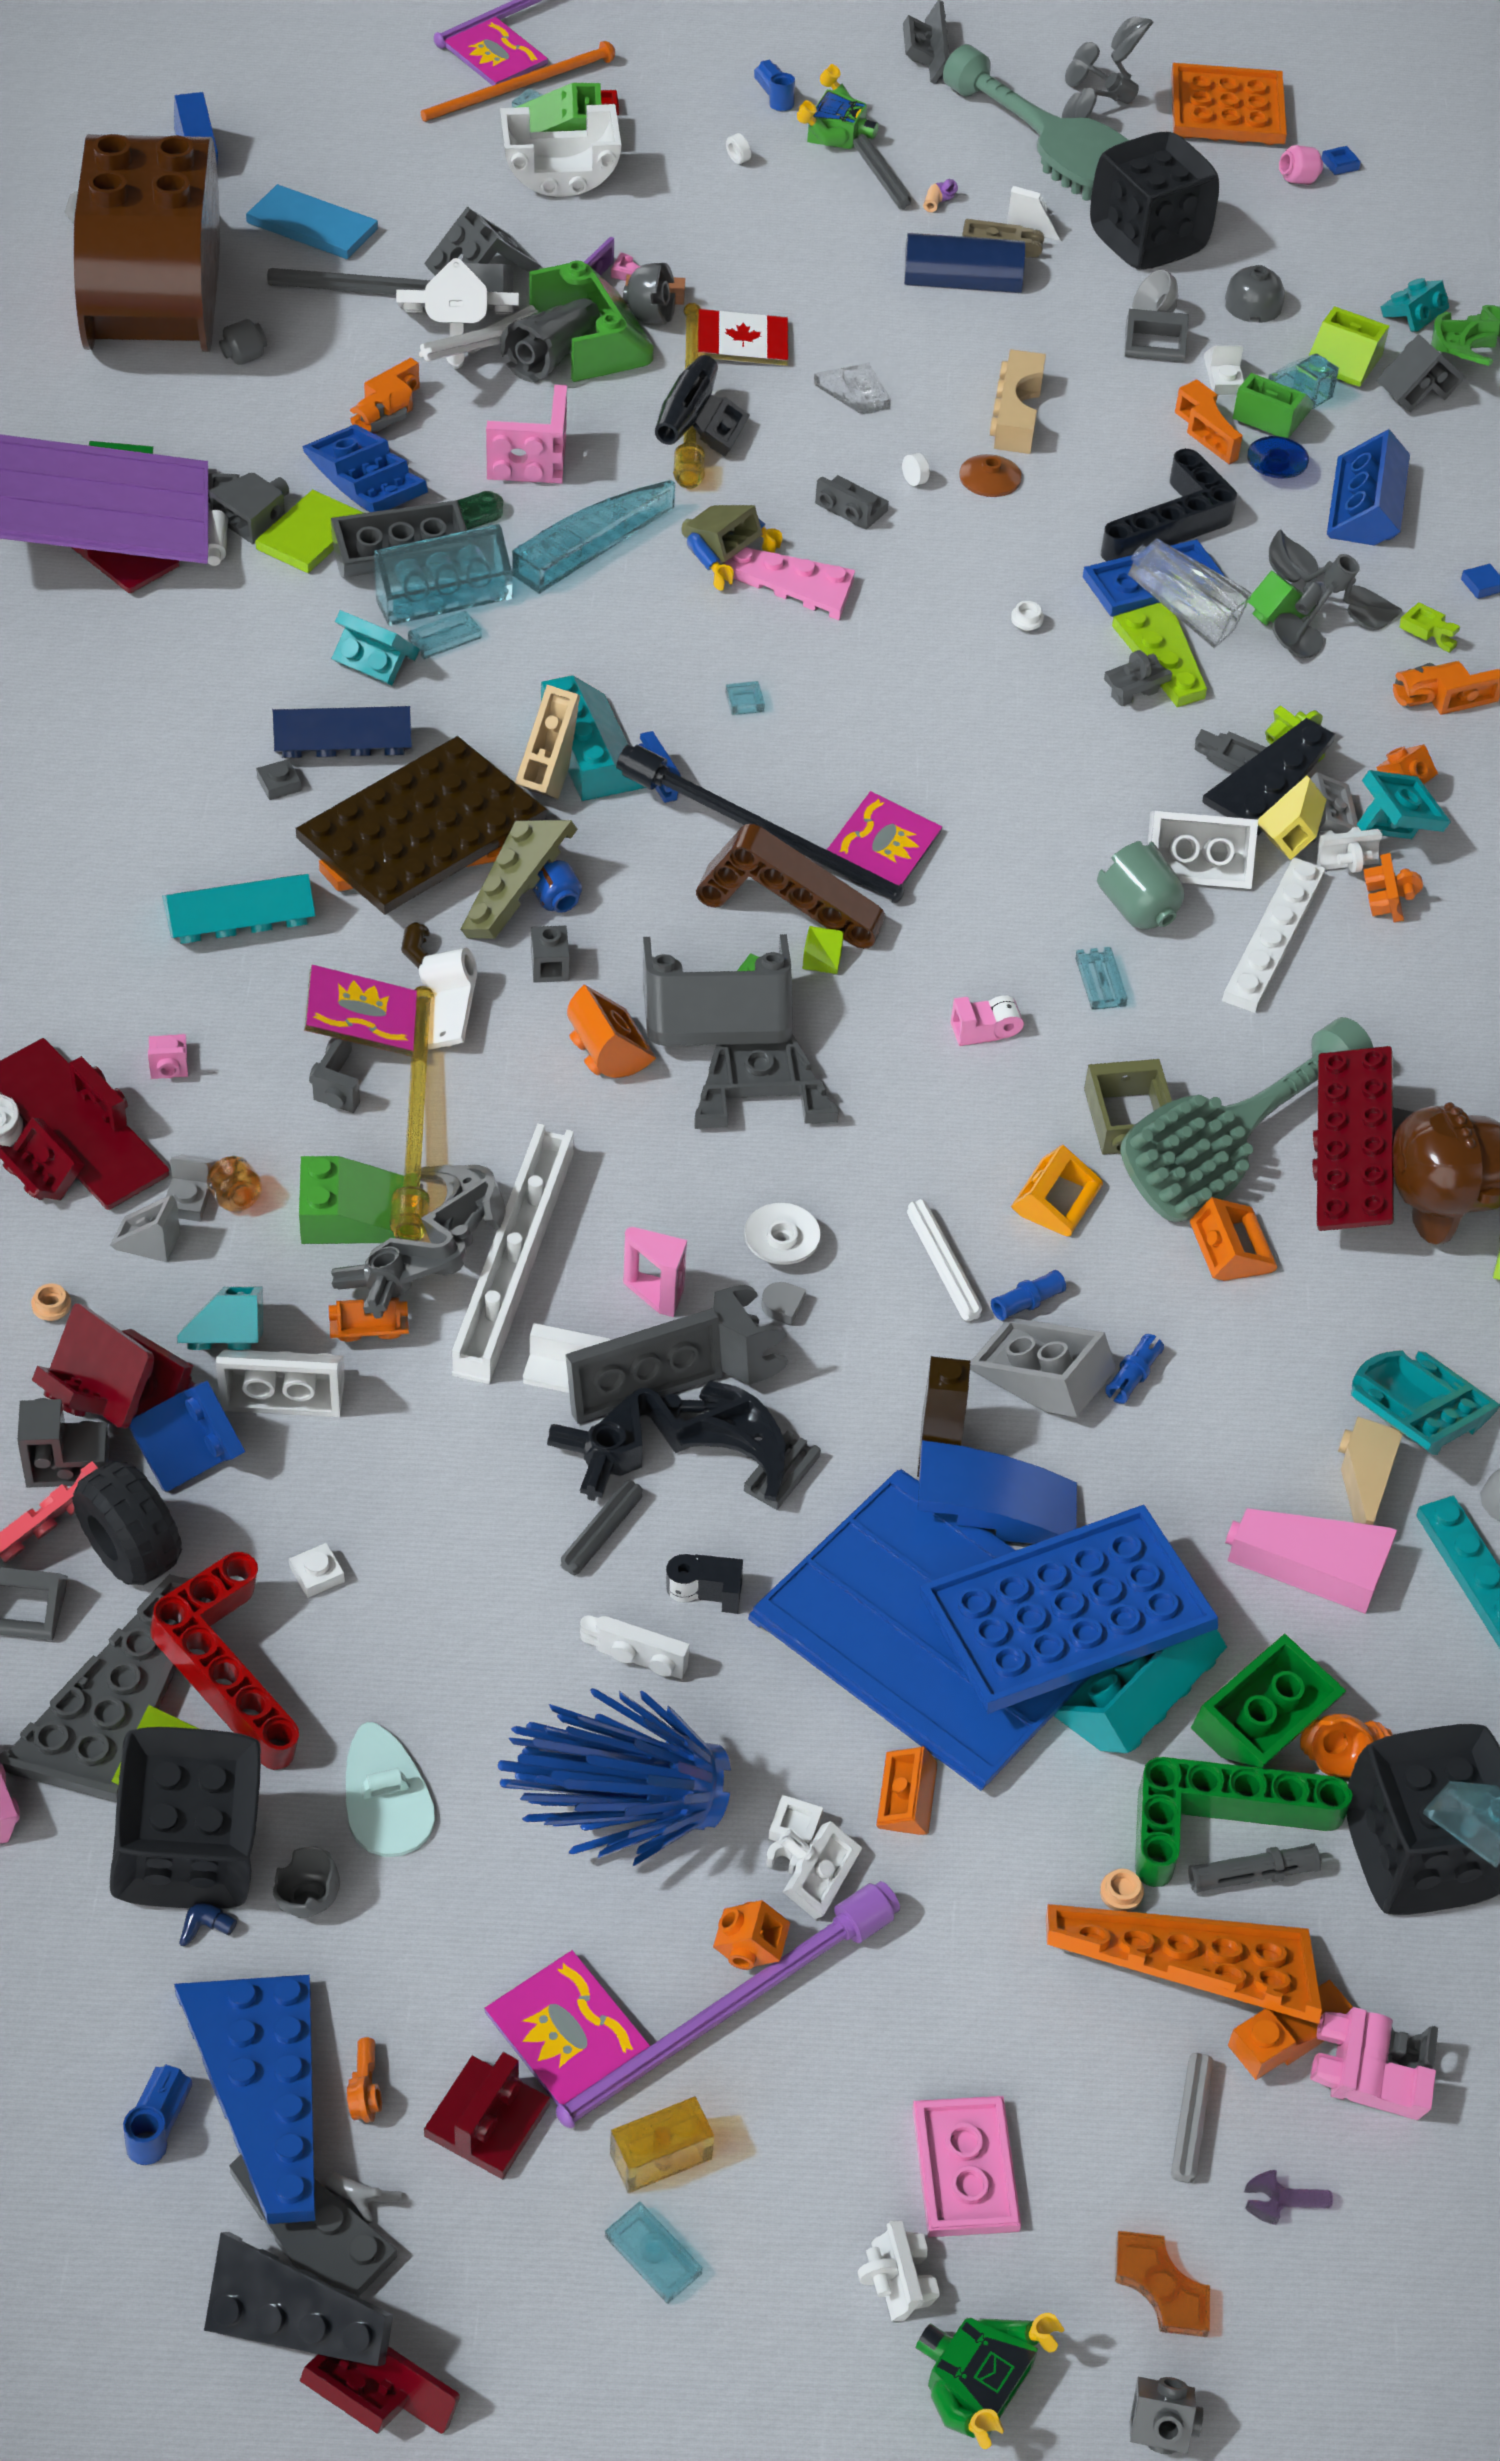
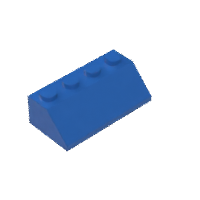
[1327,429,1410,546]

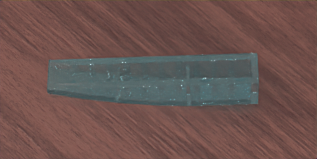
[512,480,675,594]

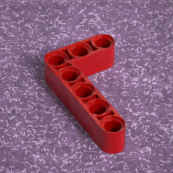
[150,1552,299,1770]

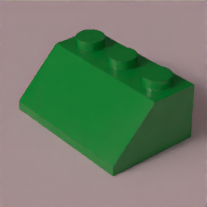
[1191,1633,1346,1768]

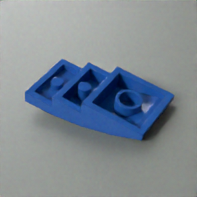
[302,424,428,512]
[917,1440,1077,1544]

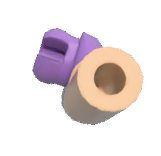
[923,179,958,212]

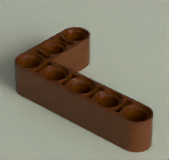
[696,824,885,949]

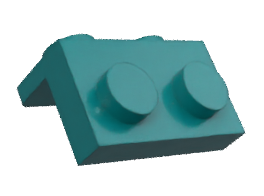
[1380,278,1449,332]

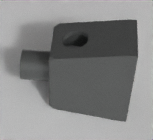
[209,473,290,544]

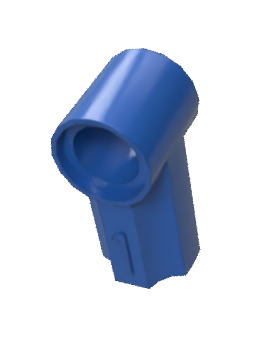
[754,59,795,111]
[123,2064,192,2165]

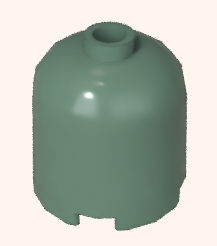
[1097,841,1184,930]

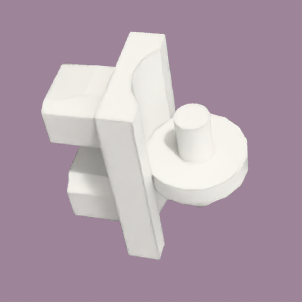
[1317,827,1382,873]
[858,2221,940,2322]

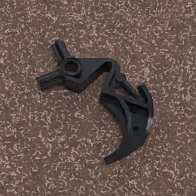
[547,1380,786,1501]

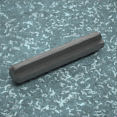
[560,1480,643,1575]

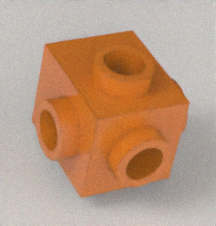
[1376,744,1438,784]
[713,1900,791,1970]

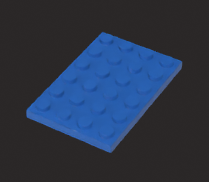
[920,1504,1218,1714]

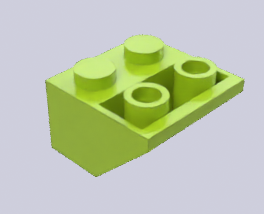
[1305,306,1389,387]

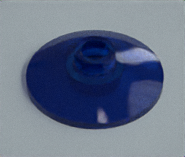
[1247,436,1309,479]

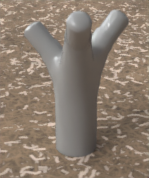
[325,2172,402,2224]

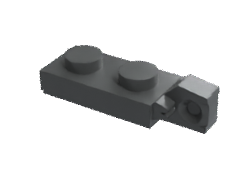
[1194,729,1267,772]

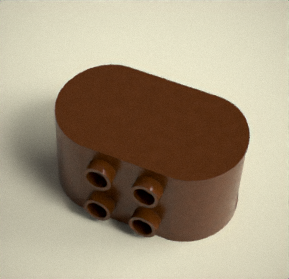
[74,134,220,352]

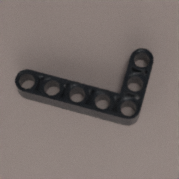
[1101,448,1237,561]

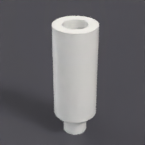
[208,510,228,566]

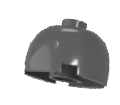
[623,263,675,324]
[1225,265,1285,323]

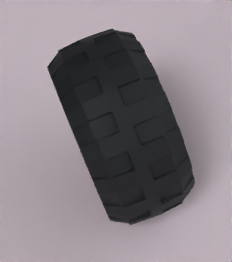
[72,1461,182,1585]

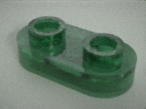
[458,491,503,530]

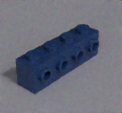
[272,706,412,758]

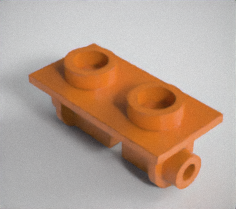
[328,1297,409,1342]

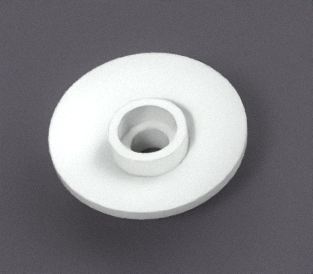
[744,1203,820,1265]

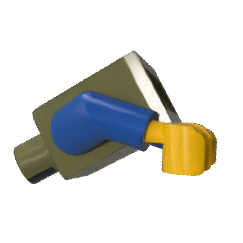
[681,505,783,591]

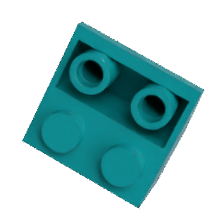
[177,1286,263,1350]

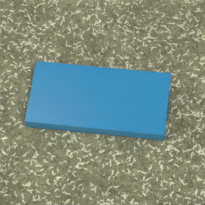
[246,184,378,259]

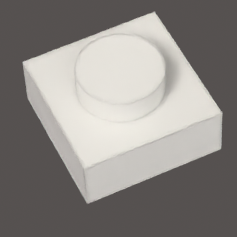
[289,1543,345,1598]

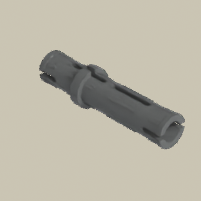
[1188,1843,1321,1893]

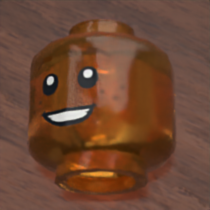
[207,1155,262,1212]

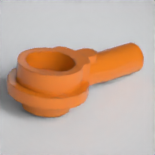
[347,2037,382,2123]

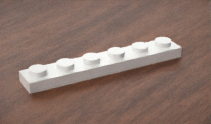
[1222,857,1326,1013]

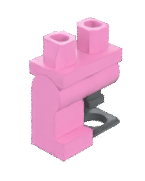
[1310,2007,1438,2120]

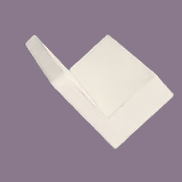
[523,1323,610,1393]

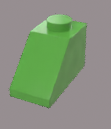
[1246,570,1315,626]

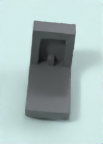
[309,1034,360,1113]

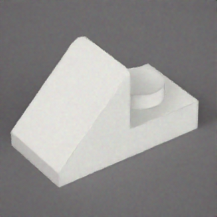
[1204,346,1244,395]

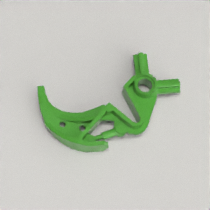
[1431,305,1500,366]

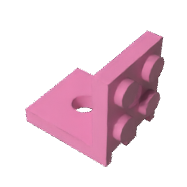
[486,385,567,484]

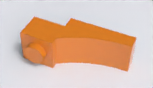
[1175,379,1243,464]
[1228,1979,1353,2080]

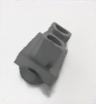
[1104,650,1172,706]

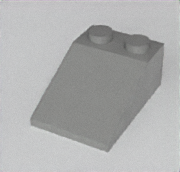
[970,1317,1116,1417]

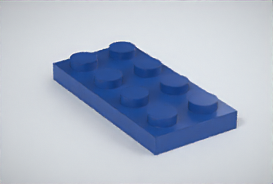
[1082,539,1227,617]

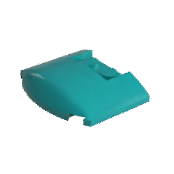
[1351,1350,1500,1455]

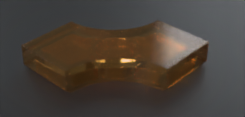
[1115,2231,1210,2337]

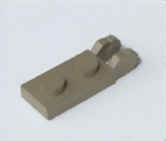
[962,219,1045,258]

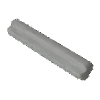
[1171,2053,1214,2183]

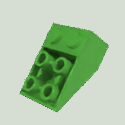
[515,83,601,132]

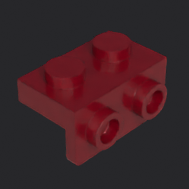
[0,1117,85,1200]

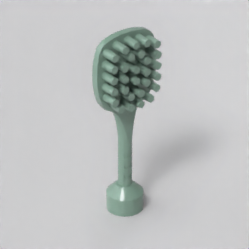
[943,44,1128,201]
[1121,1017,1374,1222]

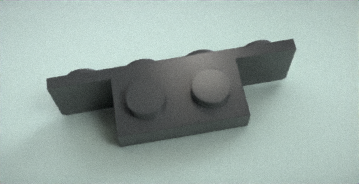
[903,0,949,84]

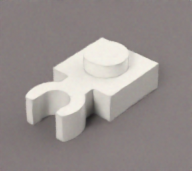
[766,1795,823,1875]

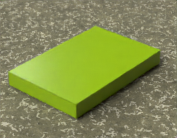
[255,489,364,573]

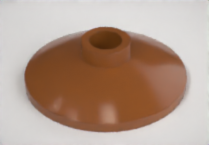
[959,454,1021,497]

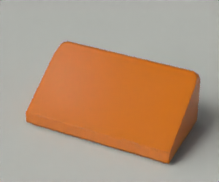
[876,1746,937,1835]

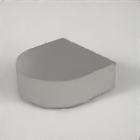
[761,1282,806,1325]

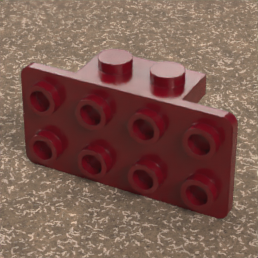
[32,1303,154,1429]

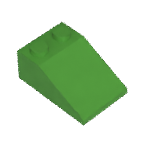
[299,1156,416,1244]

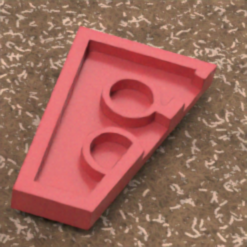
[0,1461,98,1563]

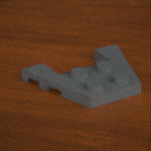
[694,1034,839,1129]

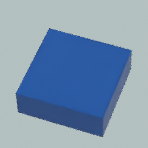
[1321,146,1361,175]
[1461,563,1500,599]

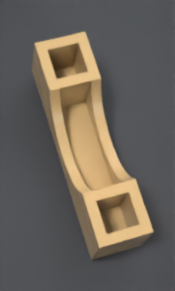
[989,349,1046,454]

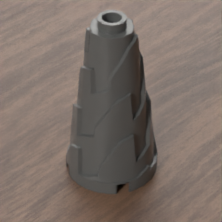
[500,298,600,382]

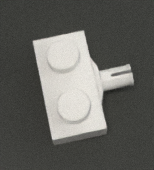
[779,1821,862,1919]

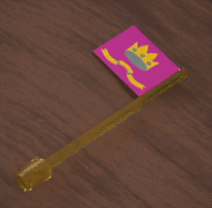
[304,964,434,1241]

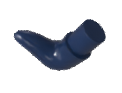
[179,1903,237,1947]

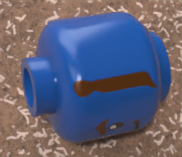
[532,860,582,913]

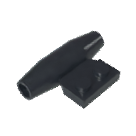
[655,355,750,457]

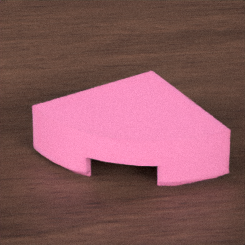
[611,252,640,281]

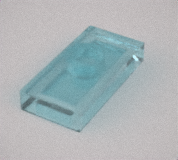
[605,2201,703,2304]

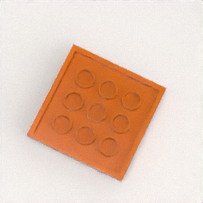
[1171,63,1287,145]

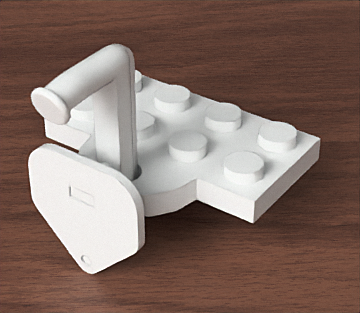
[396,258,520,369]

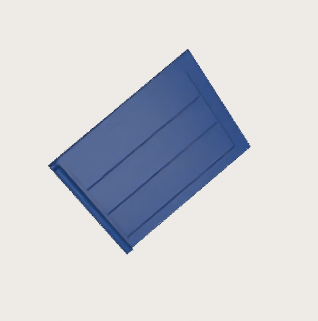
[748,1469,1091,1791]

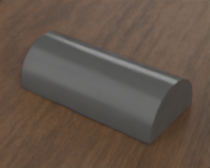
[331,500,472,578]

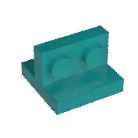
[331,610,420,686]
[1357,770,1451,839]

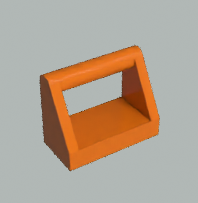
[1189,1197,1278,1281]

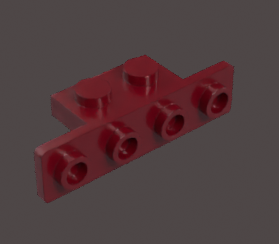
[299,2346,460,2434]

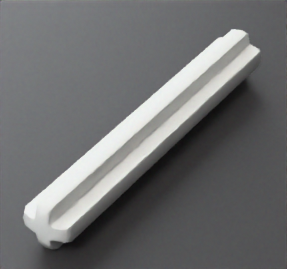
[907,1199,982,1322]

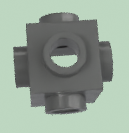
[1129,2376,1203,2454]

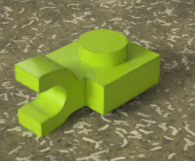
[1399,602,1460,653]

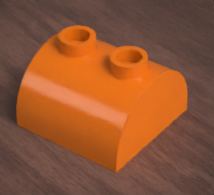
[567,984,656,1078]

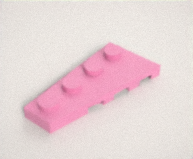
[723,547,855,620]

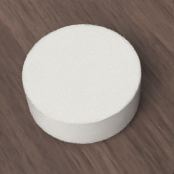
[726,133,751,165]
[902,453,930,486]

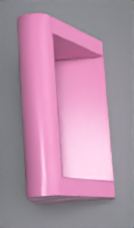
[623,1227,687,1317]

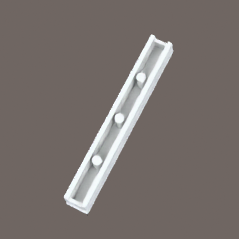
[452,1123,574,1384]

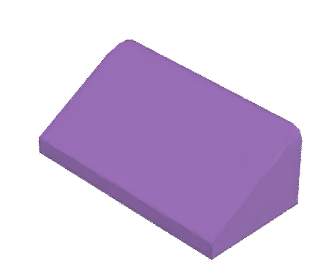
[584,237,615,276]

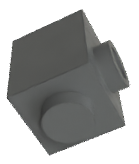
[531,925,570,983]

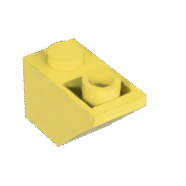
[1258,776,1327,860]

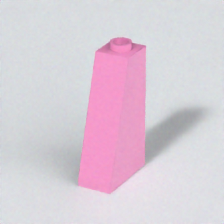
[1225,1508,1397,1614]

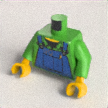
[797,64,879,149]

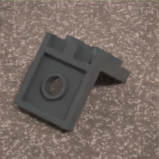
[424,207,541,276]

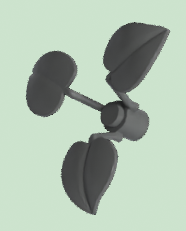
[1062,17,1154,118]
[1268,529,1402,658]

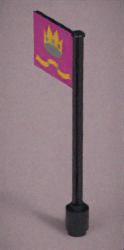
[616,744,942,903]

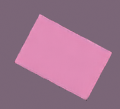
[912,2096,1021,2237]

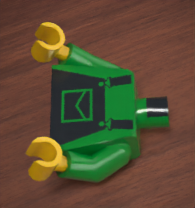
[915,2313,1065,2449]

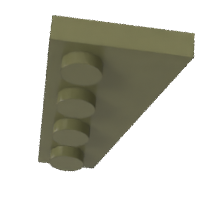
[460,820,578,939]

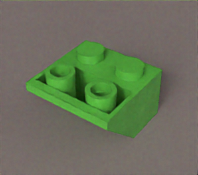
[1233,373,1314,440]

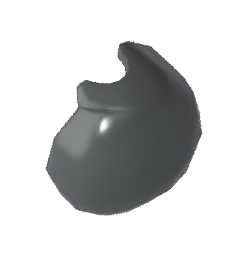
[273,1846,340,1918]

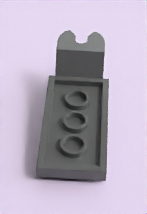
[565,1285,788,1424]

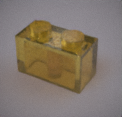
[610,2096,714,2193]

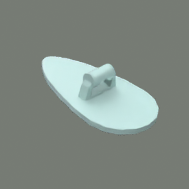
[346,1722,435,1857]

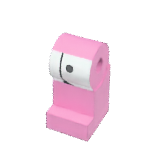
[951,995,1024,1046]

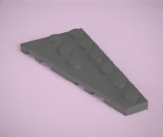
[0,1574,207,1802]

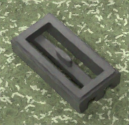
[744,1430,821,1510]

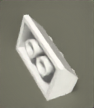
[1148,811,1258,889]
[216,1349,345,1417]

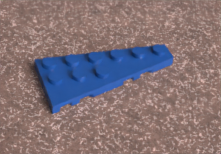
[174,1974,315,2224]

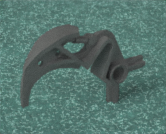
[331,1165,506,1318]

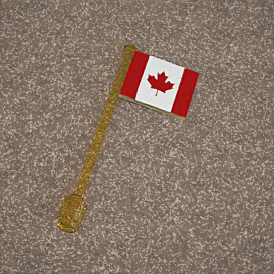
[673,303,788,489]

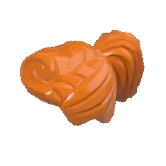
[1300,1714,1392,1778]

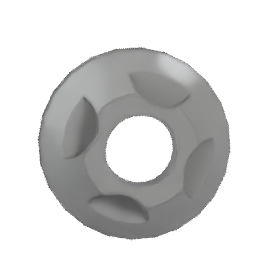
[1132,269,1179,312]

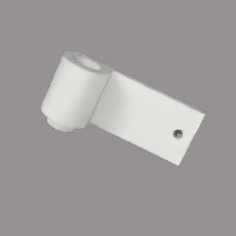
[419,947,477,1051]

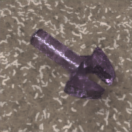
[1244,2170,1333,2225]

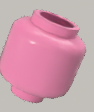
[1279,145,1323,185]

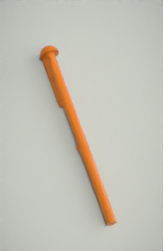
[421,41,615,121]

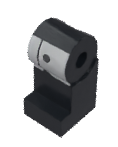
[666,1554,743,1614]

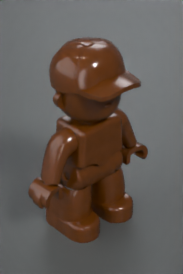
[1393,1102,1500,1245]

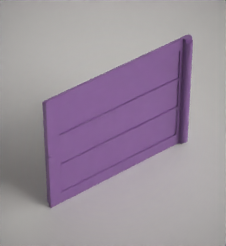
[0,434,208,564]

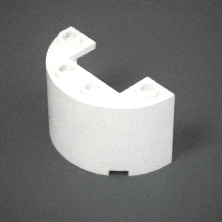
[500,104,622,197]

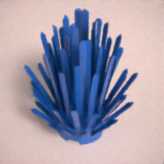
[498,1688,731,1866]

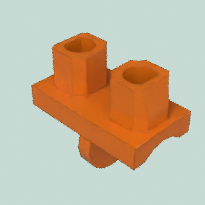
[1363,853,1423,923]

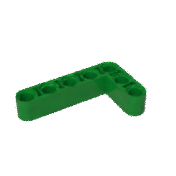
[1135,1757,1352,1887]

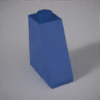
[174,92,218,165]

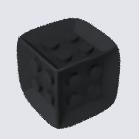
[1090,132,1219,269]
[1347,1724,1500,1915]
[110,1727,261,1909]

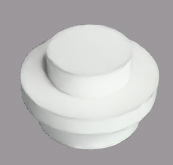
[1011,601,1044,631]

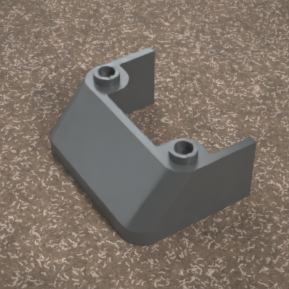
[643,934,793,1046]

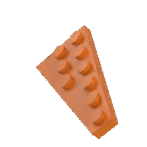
[1046,1904,1322,2024]

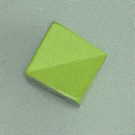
[802,926,844,974]

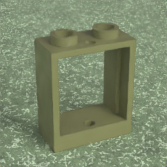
[1084,1059,1172,1155]

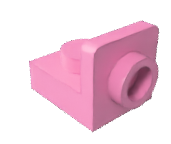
[148,1034,188,1079]

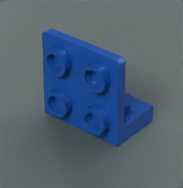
[129,1380,245,1492]

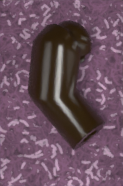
[401,922,429,969]

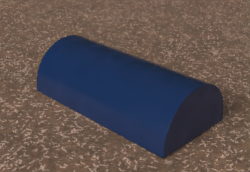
[904,233,1025,293]

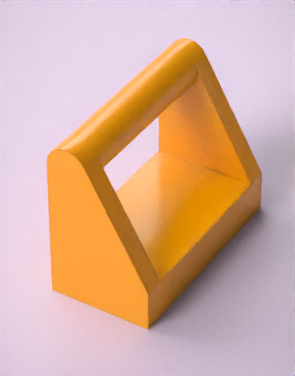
[1011,1144,1103,1236]

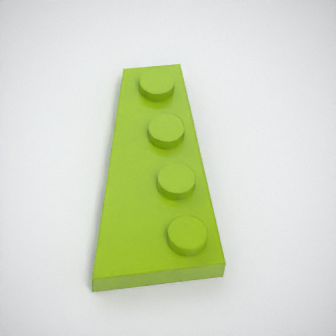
[1112,600,1207,707]

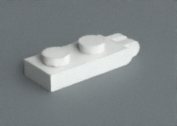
[580,1615,690,1679]

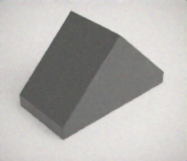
[464,263,513,293]

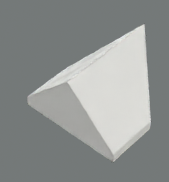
[1007,186,1061,241]

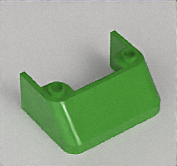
[529,260,654,382]

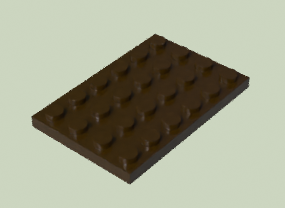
[295,736,547,915]

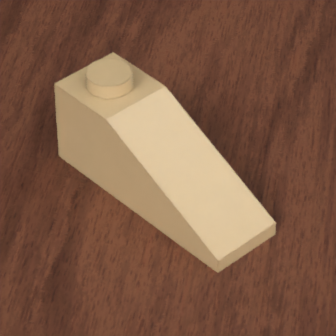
[515,685,580,799]
[1338,1417,1403,1525]

